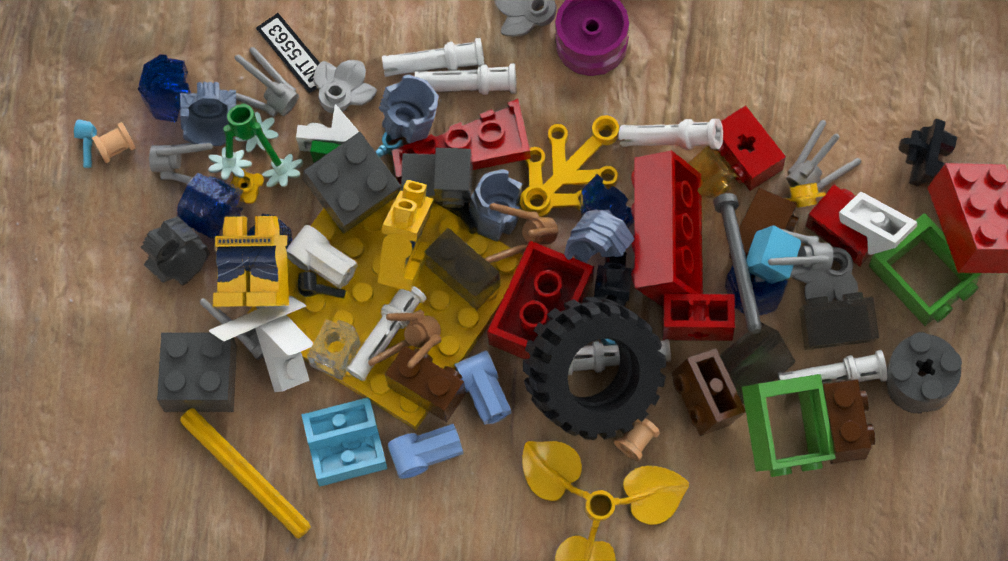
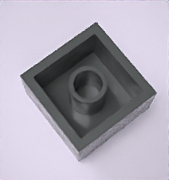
[303,132,401,234]
[157,332,237,412]

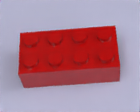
[631,150,703,306]

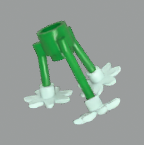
[208,104,303,187]

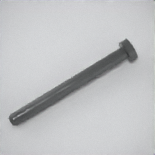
[713,193,762,334]

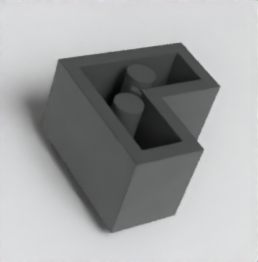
[401,148,473,208]

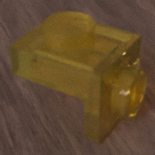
[688,146,737,198]

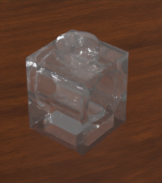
[307,319,361,380]

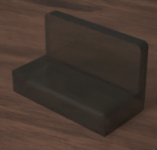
[720,322,795,404]

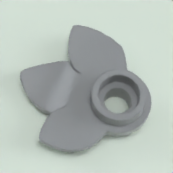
[494,0,557,37]
[313,60,377,114]
[791,247,858,309]

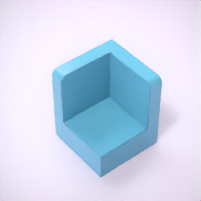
[746,225,801,284]

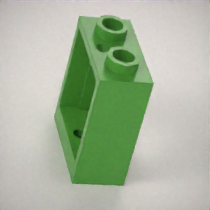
[869,213,982,326]
[742,374,836,477]

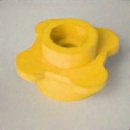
[225,169,264,204]
[787,183,826,208]

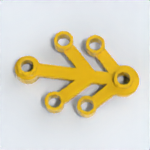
[520,115,619,217]

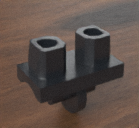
[898,118,957,187]
[594,252,632,306]

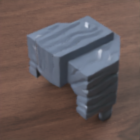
[379,74,439,144]
[180,82,237,146]
[469,169,523,242]
[564,209,634,263]

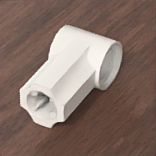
[286,225,358,289]

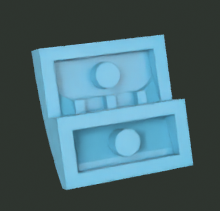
[301,397,388,487]

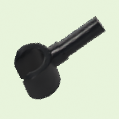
[449,203,478,234]
[298,272,346,299]

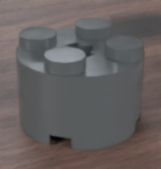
[886,332,962,413]

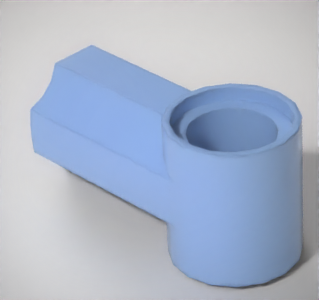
[454,350,511,425]
[388,424,463,479]

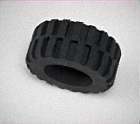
[523,297,666,440]

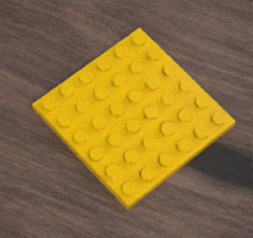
[247,179,523,430]

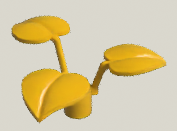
[522,441,689,561]

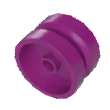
[555,0,629,76]

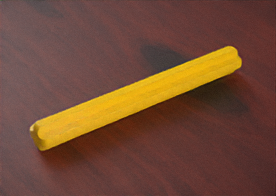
[180,408,311,539]

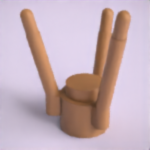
[483,203,559,264]
[368,310,441,368]

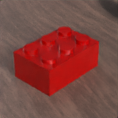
[927,163,1008,273]
[487,241,594,359]

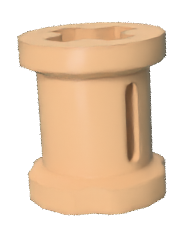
[92,122,136,163]
[614,418,660,461]

